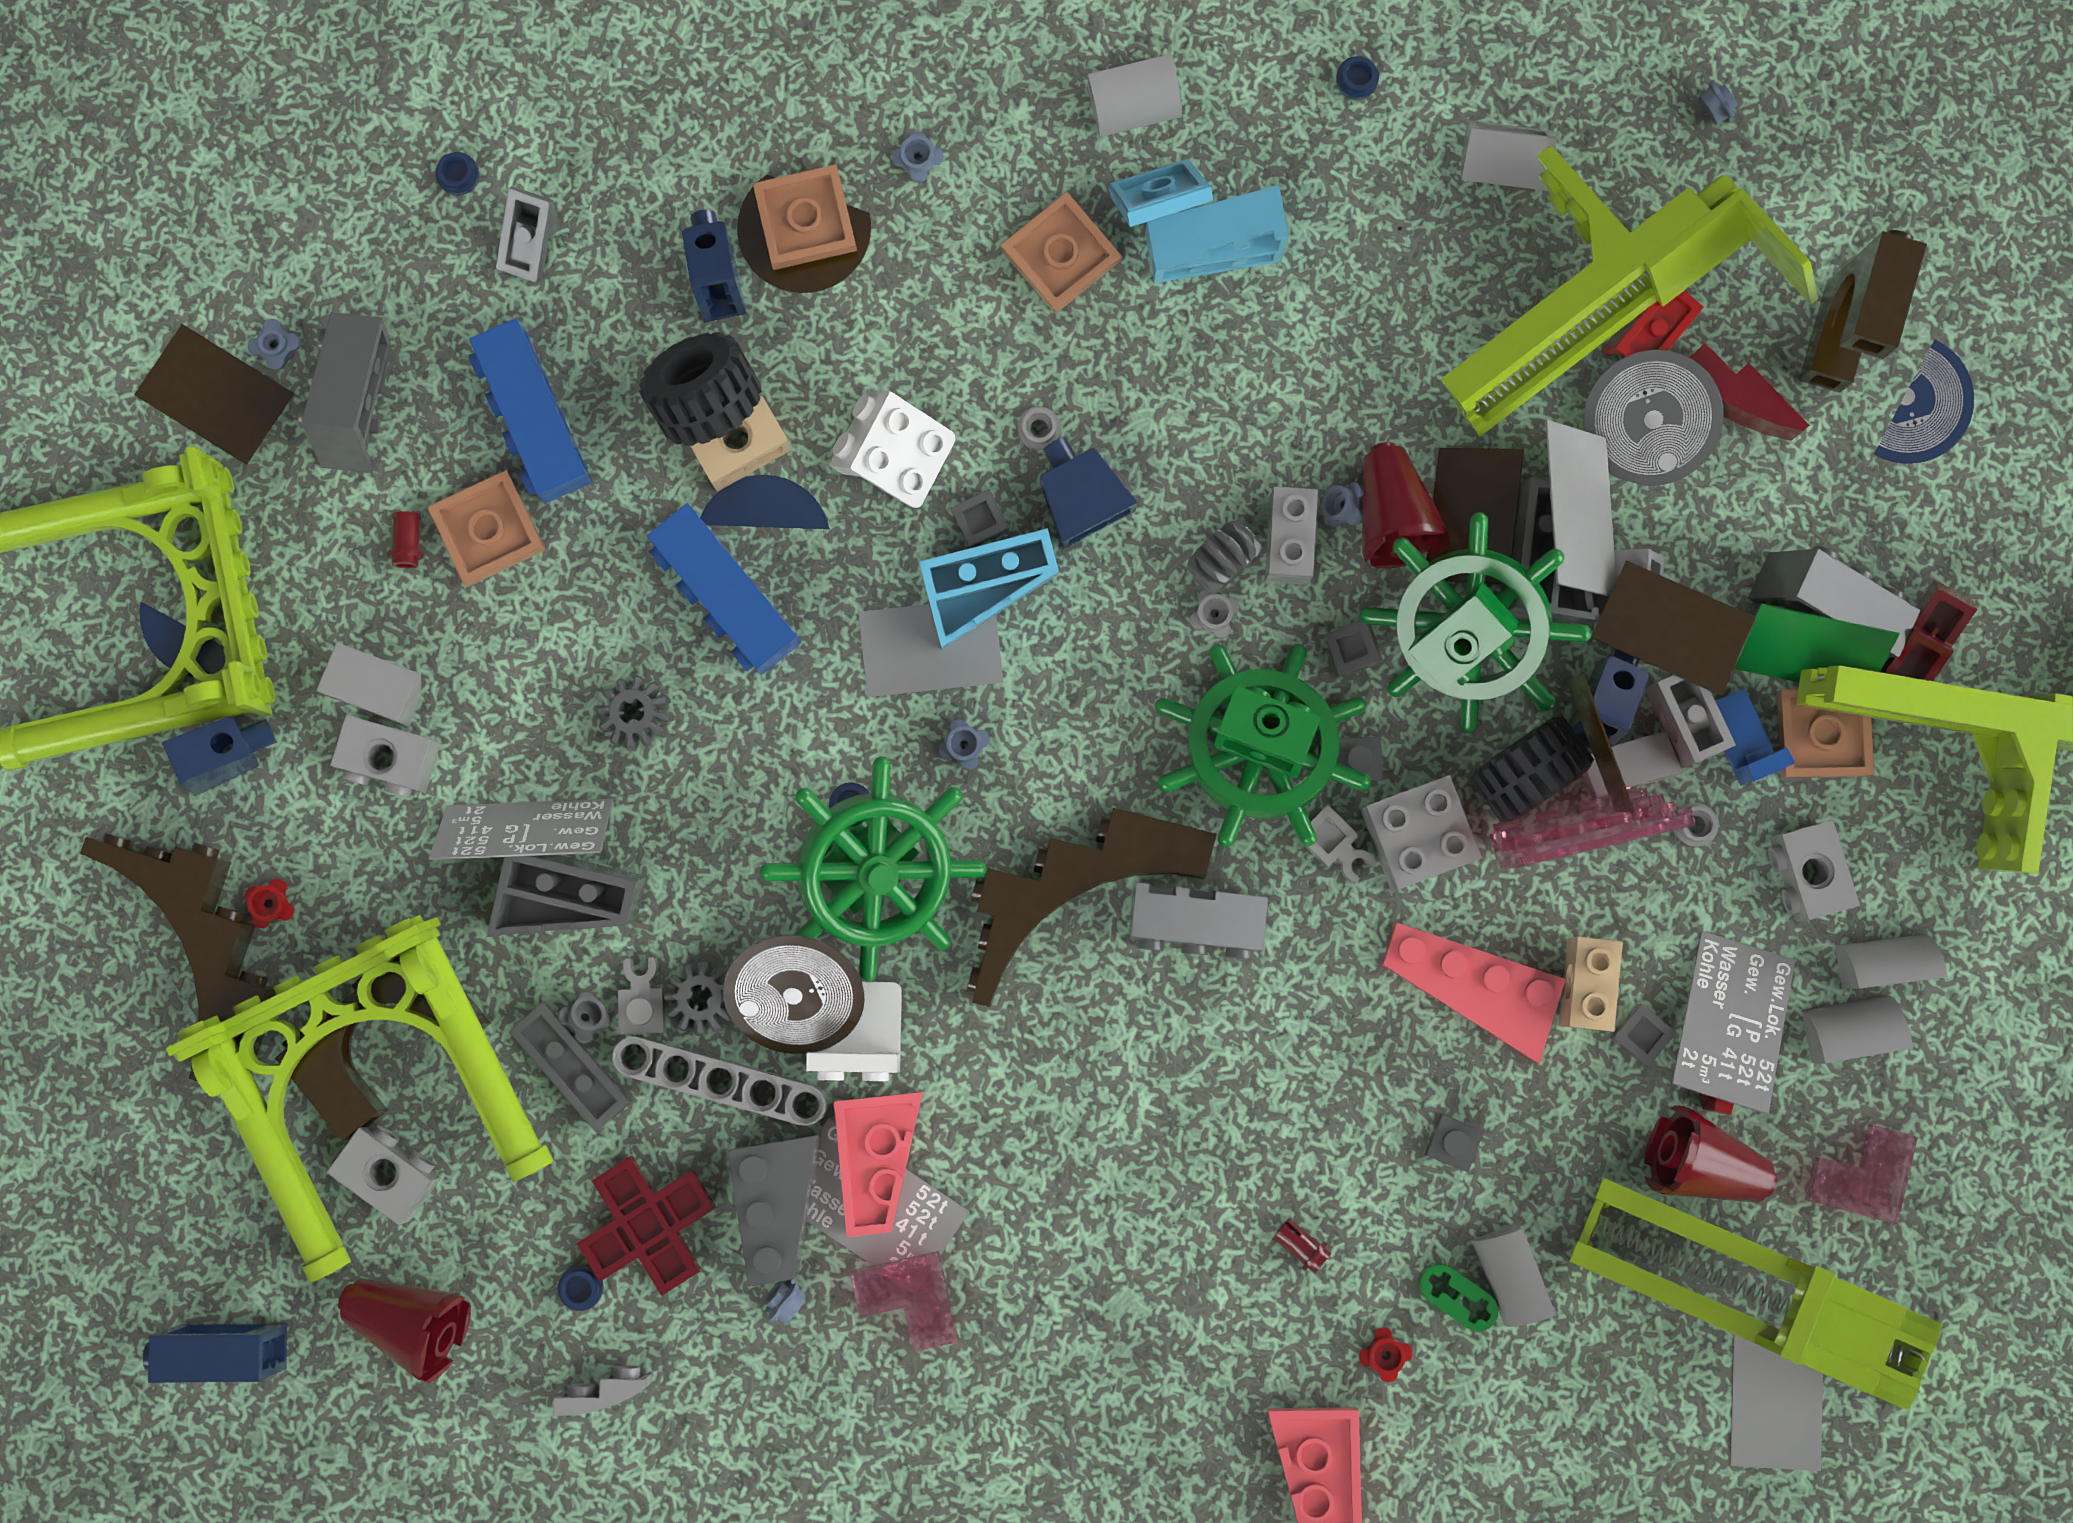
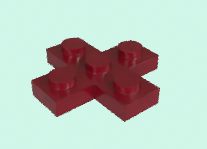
[576,1155,717,1296]

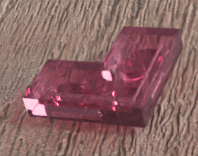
[1805,1125,1918,1225]
[850,1251,959,1352]

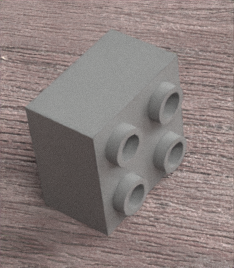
[1360,775,1482,892]

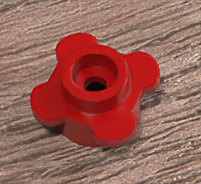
[244,879,295,929]
[1359,1327,1413,1382]

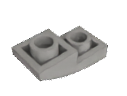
[1583,731,1682,801]
[553,1365,652,1416]

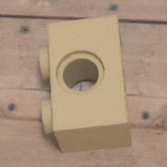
[691,396,792,492]
[1559,937,1623,1032]

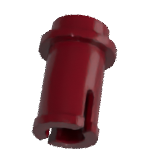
[387,511,423,569]
[1272,1217,1331,1274]

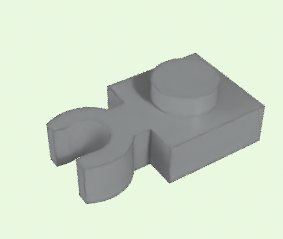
[1295,805,1376,884]
[618,957,666,1035]

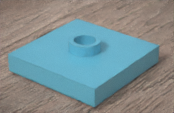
[1108,159,1214,227]

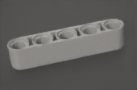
[612,1036,829,1126]

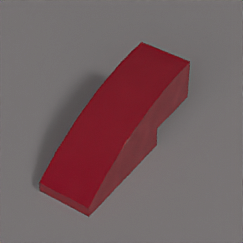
[1689,343,1810,441]
[1880,579,1978,724]

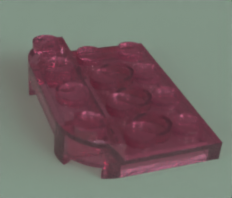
[1489,787,1696,869]

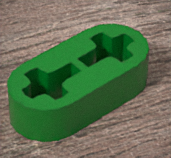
[1418,1263,1498,1331]

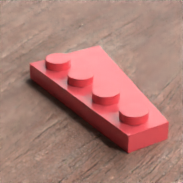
[1381,923,1566,1064]
[1267,1407,1362,1523]

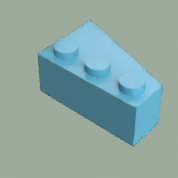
[1145,185,1289,283]
[919,528,1059,650]

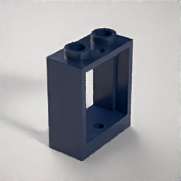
[143,1323,288,1383]

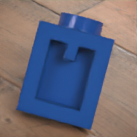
[1715,689,1795,786]

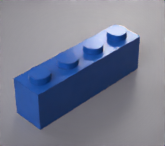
[468,318,593,504]
[646,502,802,675]

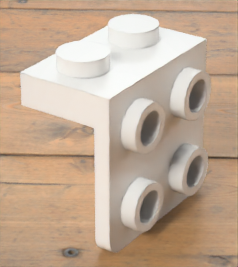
[829,390,955,508]
[806,982,902,1081]

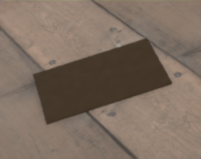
[134,324,294,465]
[1426,448,1524,584]
[1591,560,1757,696]
[1566,674,1635,812]

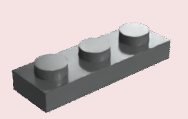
[509,1002,632,1132]

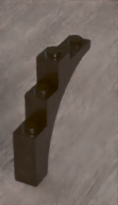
[966,808,1217,1007]
[80,833,277,1081]

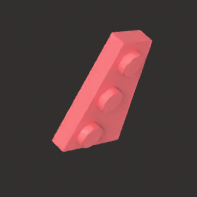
[834,1092,923,1237]

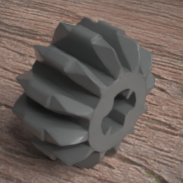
[1187,520,1262,594]
[597,676,673,752]
[664,960,732,1036]

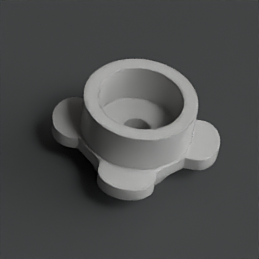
[1189,589,1239,639]

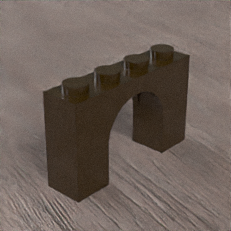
[1799,230,1927,393]
[275,956,491,1141]

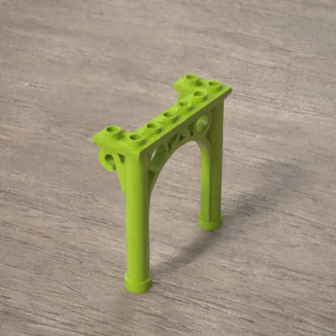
[0,446,276,771]
[165,915,554,1283]

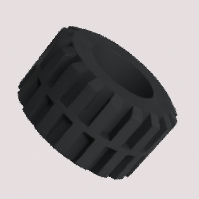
[639,332,762,446]
[1470,715,1595,823]

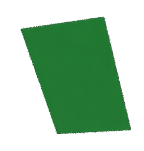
[1734,603,1900,683]

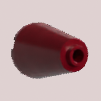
[1362,442,1451,569]
[1644,1105,1777,1203]
[338,1278,471,1383]

